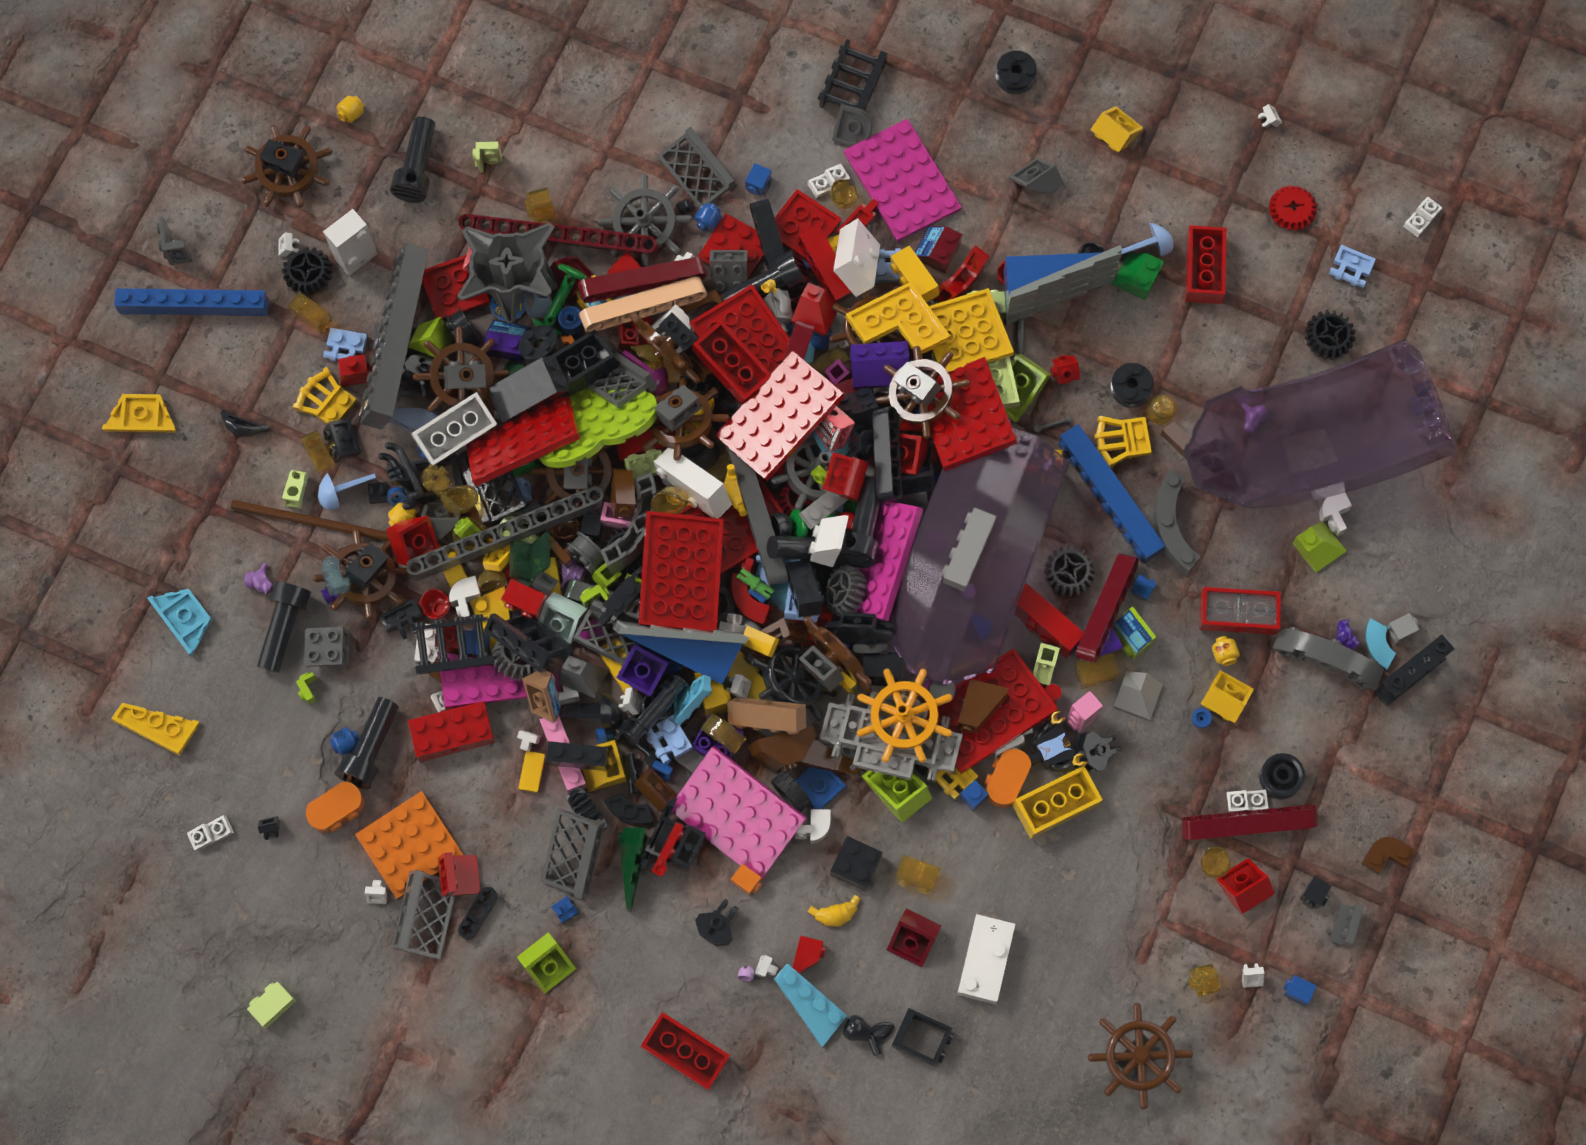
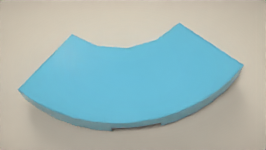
[1365,618,1396,671]

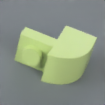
[1033,643,1060,685]

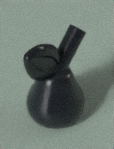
[843,1015,893,1056]

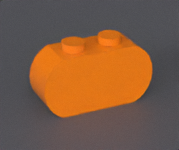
[984,749,1031,808]
[306,782,364,833]

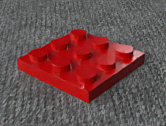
[775,189,842,261]
[697,213,764,281]
[422,254,490,321]

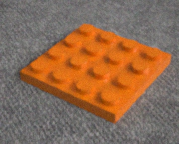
[355,791,463,900]

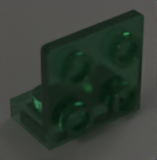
[509,533,551,582]

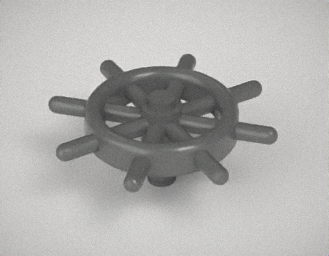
[597,174,692,267]
[771,438,837,515]

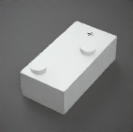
[323,209,378,276]
[833,219,880,297]
[411,392,497,466]
[654,448,732,518]
[957,914,1015,1005]

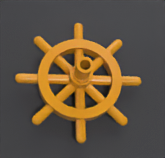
[857,669,953,763]

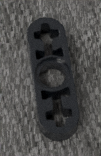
[458,887,498,940]

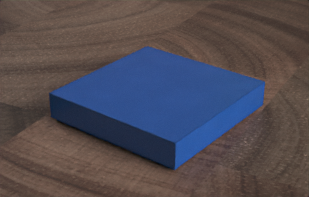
[795,767,846,809]

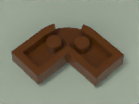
[543,536,573,569]
[1361,837,1416,874]

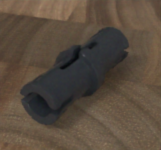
[622,753,641,794]

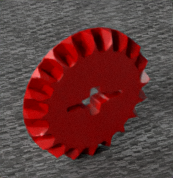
[1269,185,1317,231]

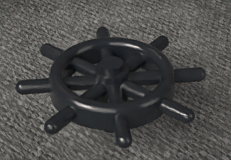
[750,634,837,721]

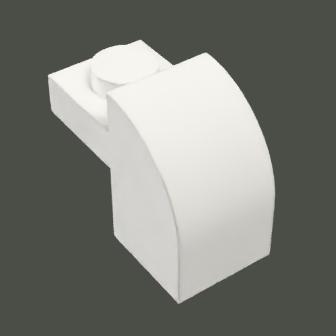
[1319,489,1352,536]
[449,576,481,620]
[794,809,831,844]

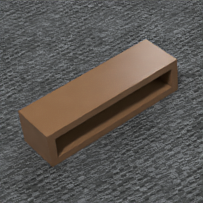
[727,697,806,734]

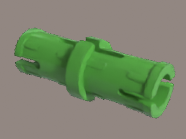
[736,568,775,600]

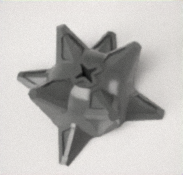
[457,223,558,323]

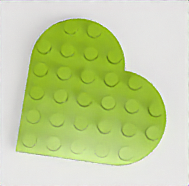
[539,387,658,468]

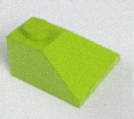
[1292,521,1347,573]

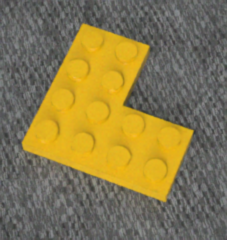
[846,282,950,355]

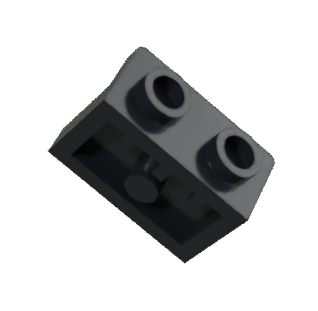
[323,419,361,463]

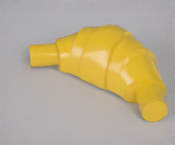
[723,464,747,516]
[808,895,861,927]

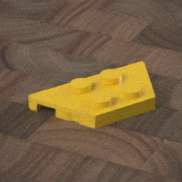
[102,394,176,433]

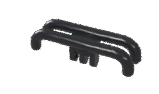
[378,442,424,510]

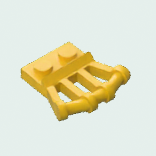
[292,367,358,424]
[1094,416,1152,468]

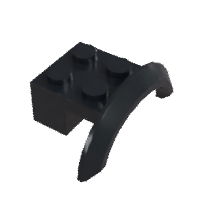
[640,798,706,871]

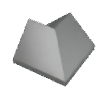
[1114,671,1163,720]

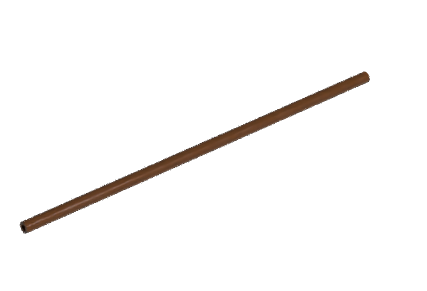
[231,500,563,578]

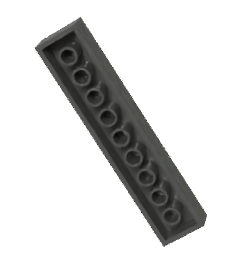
[359,243,428,430]

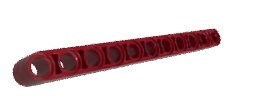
[458,214,659,255]

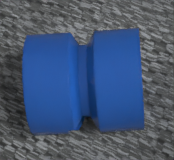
[558,306,584,338]

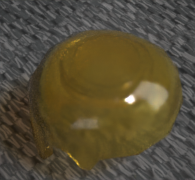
[830,179,858,209]
[1146,394,1177,425]
[478,570,507,592]
[1201,846,1231,879]

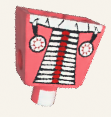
[815,406,855,452]

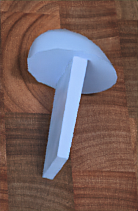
[1121,223,1174,257]
[318,473,376,510]

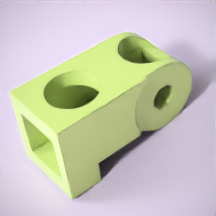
[282,470,308,509]

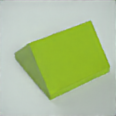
[408,317,454,357]

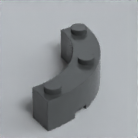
[1154,468,1200,577]
[600,472,660,576]
[1273,627,1384,690]

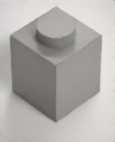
[1387,613,1419,644]

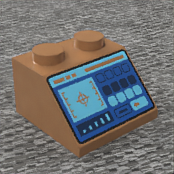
[522,671,561,722]

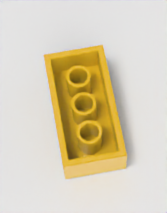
[1012,766,1103,839]

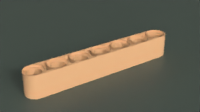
[579,277,707,333]

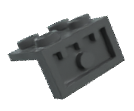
[157,216,192,265]
[710,250,748,294]
[304,627,349,670]

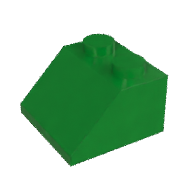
[1112,252,1164,300]

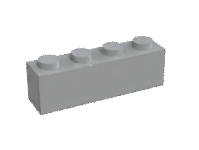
[941,507,996,592]

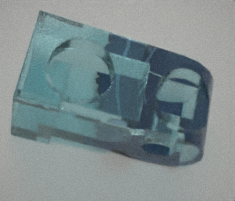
[321,556,351,596]

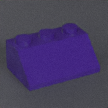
[850,341,909,389]

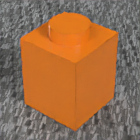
[730,863,762,896]

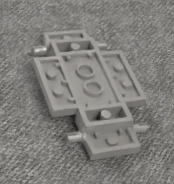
[819,691,963,782]

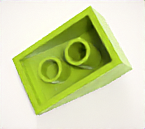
[1005,353,1051,423]
[862,770,932,823]

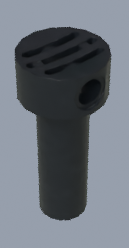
[390,116,436,203]
[722,249,810,301]
[838,476,881,568]
[766,530,850,568]
[256,581,312,673]
[334,697,399,789]

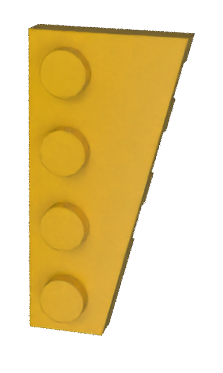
[470,586,510,652]
[111,703,200,756]

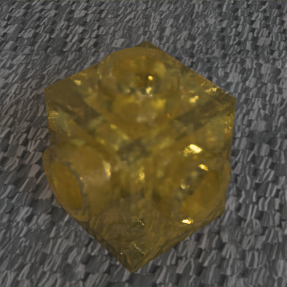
[421,464,453,496]
[1188,964,1221,997]

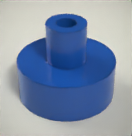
[387,487,407,506]
[1191,708,1212,729]
[595,728,614,744]

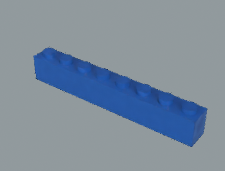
[114,288,269,316]
[1058,424,1165,563]

